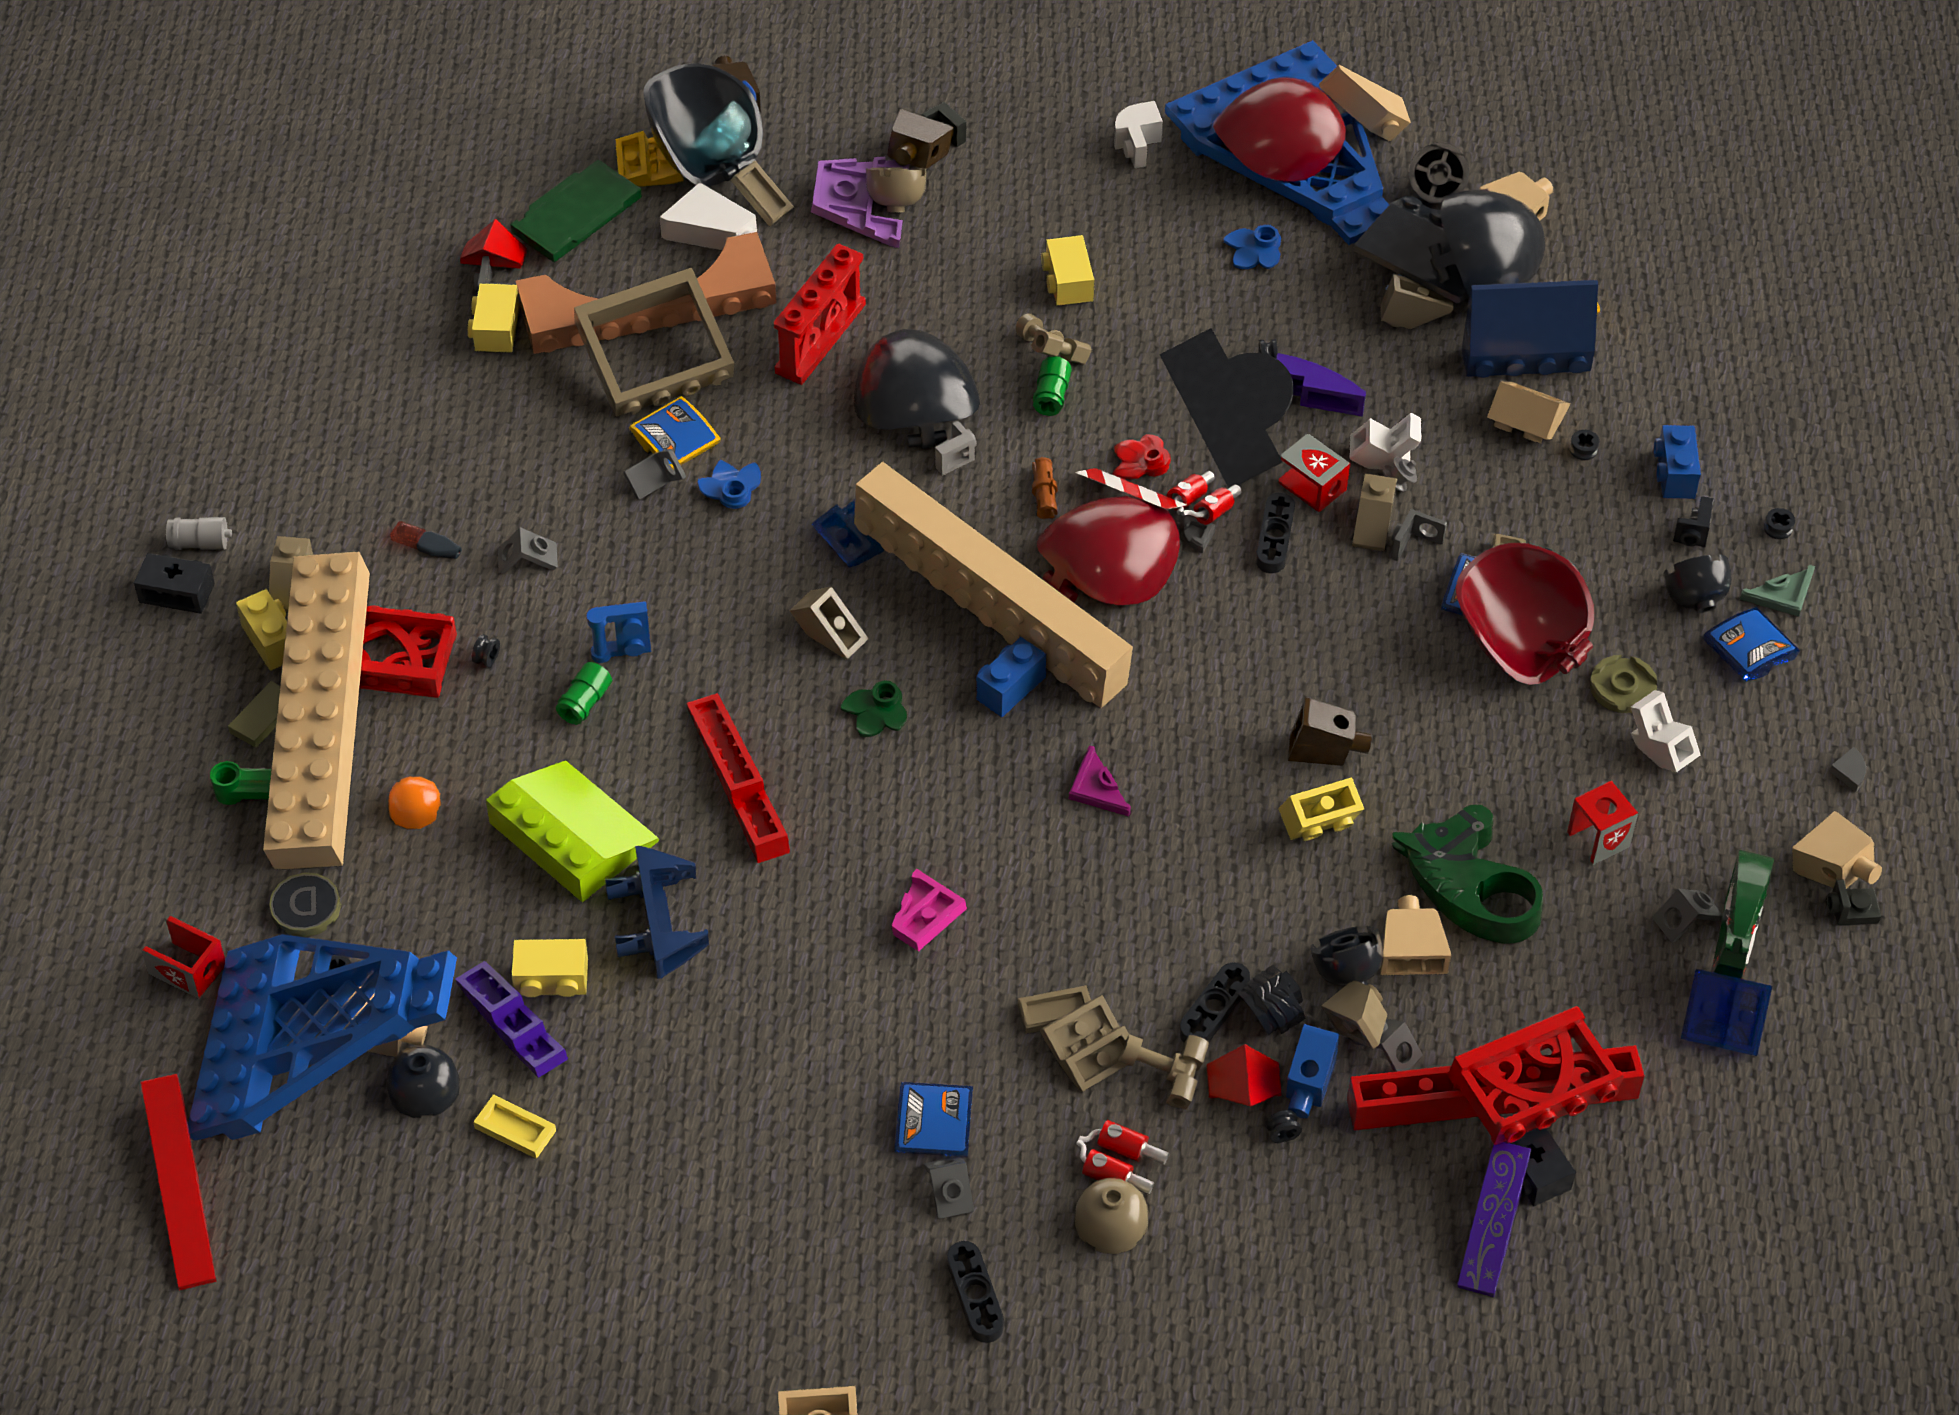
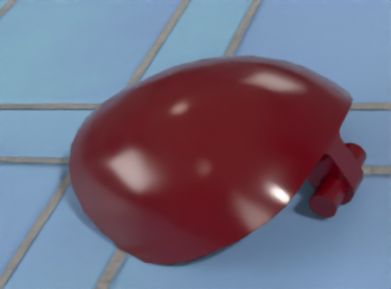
[1213,77,1346,181]
[1036,496,1180,605]
[1456,543,1594,685]

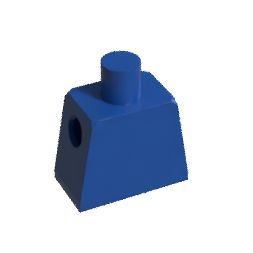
[1286,1024,1339,1118]

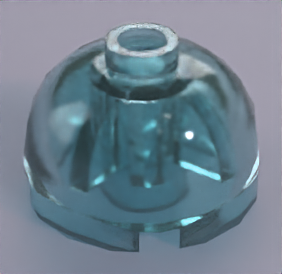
[693,100,751,160]

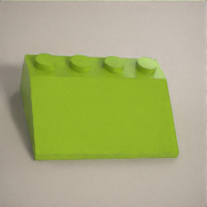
[486,760,659,902]

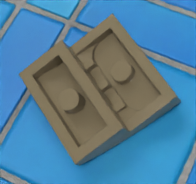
[1039,995,1129,1092]

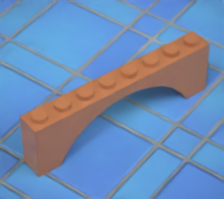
[516,232,776,354]

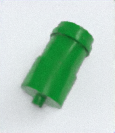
[1033,356,1072,416]
[556,662,612,725]

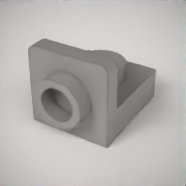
[935,421,977,476]

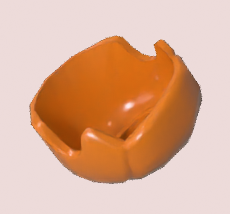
[388,776,441,829]

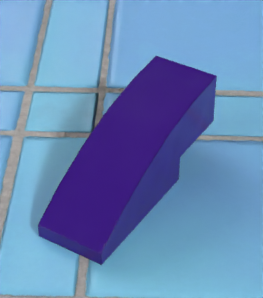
[1276,353,1366,417]

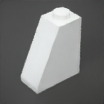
[660,183,757,250]

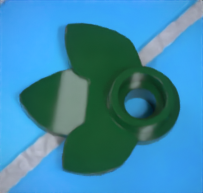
[841,681,907,737]

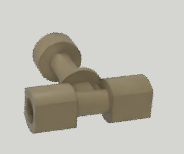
[1016,313,1092,365]
[1119,1034,1209,1110]

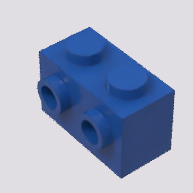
[1654,425,1701,499]
[976,637,1046,717]

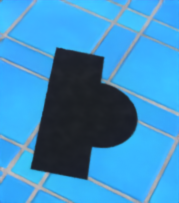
[1159,328,1293,488]

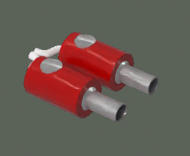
[1167,471,1241,525]
[1077,1120,1169,1194]

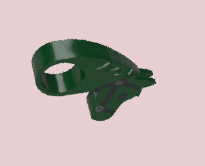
[1392,805,1543,944]

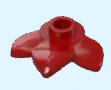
[1112,434,1171,479]

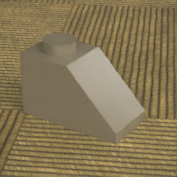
[1380,274,1453,329]
[1352,474,1397,551]
[269,536,313,612]
[789,587,869,660]
[1321,980,1388,1049]

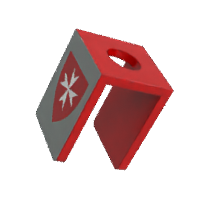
[1278,434,1350,512]
[1567,781,1638,865]
[142,916,225,999]

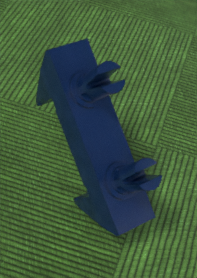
[605,845,709,979]

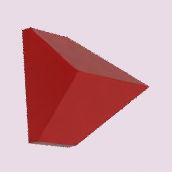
[460,219,527,269]
[1207,1044,1281,1106]

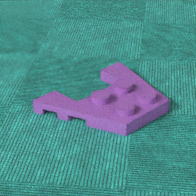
[811,157,909,248]

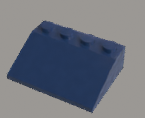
[1461,280,1598,378]

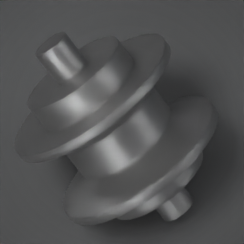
[1383,456,1417,492]

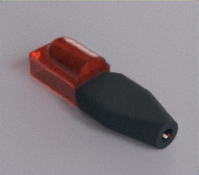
[390,520,462,559]

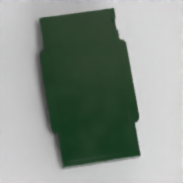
[511,159,642,263]

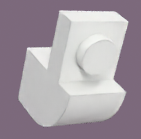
[1114,101,1163,168]
[1350,413,1421,469]
[1631,690,1700,772]

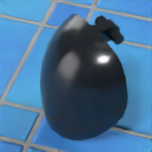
[643,63,763,186]
[1429,190,1545,297]
[854,329,980,449]

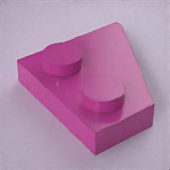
[892,869,967,952]

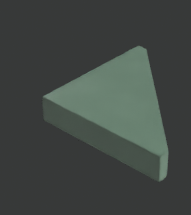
[1740,565,1815,617]

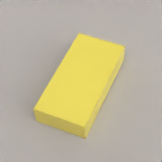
[474,1095,556,1159]

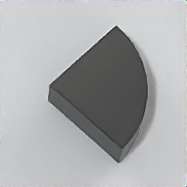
[1183,515,1216,554]
[1830,747,1866,792]

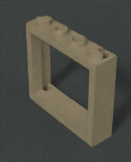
[574,268,734,416]

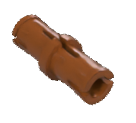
[1032,457,1058,519]

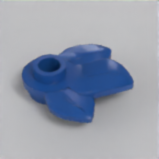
[1223,225,1281,269]
[698,460,761,509]

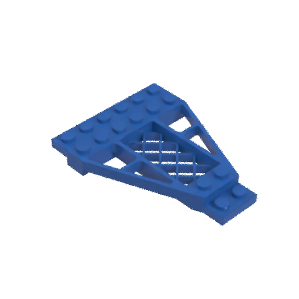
[1165,40,1389,245]
[188,934,457,1140]

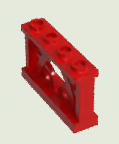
[774,244,866,385]
[359,605,457,698]
[1448,1006,1624,1145]

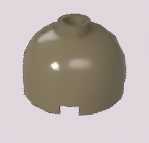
[866,167,926,212]
[1075,1178,1148,1254]

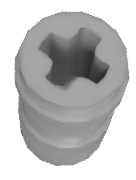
[166,517,232,550]

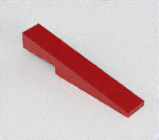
[686,693,790,863]
[141,1074,217,1290]

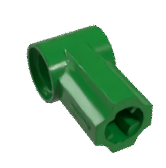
[210,761,272,805]

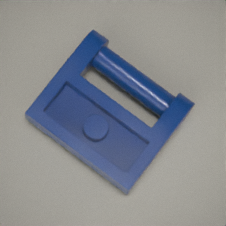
[586,601,651,663]

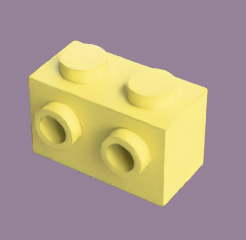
[1041,235,1094,305]
[468,284,520,352]
[236,589,287,671]
[1279,778,1364,841]
[512,939,588,997]

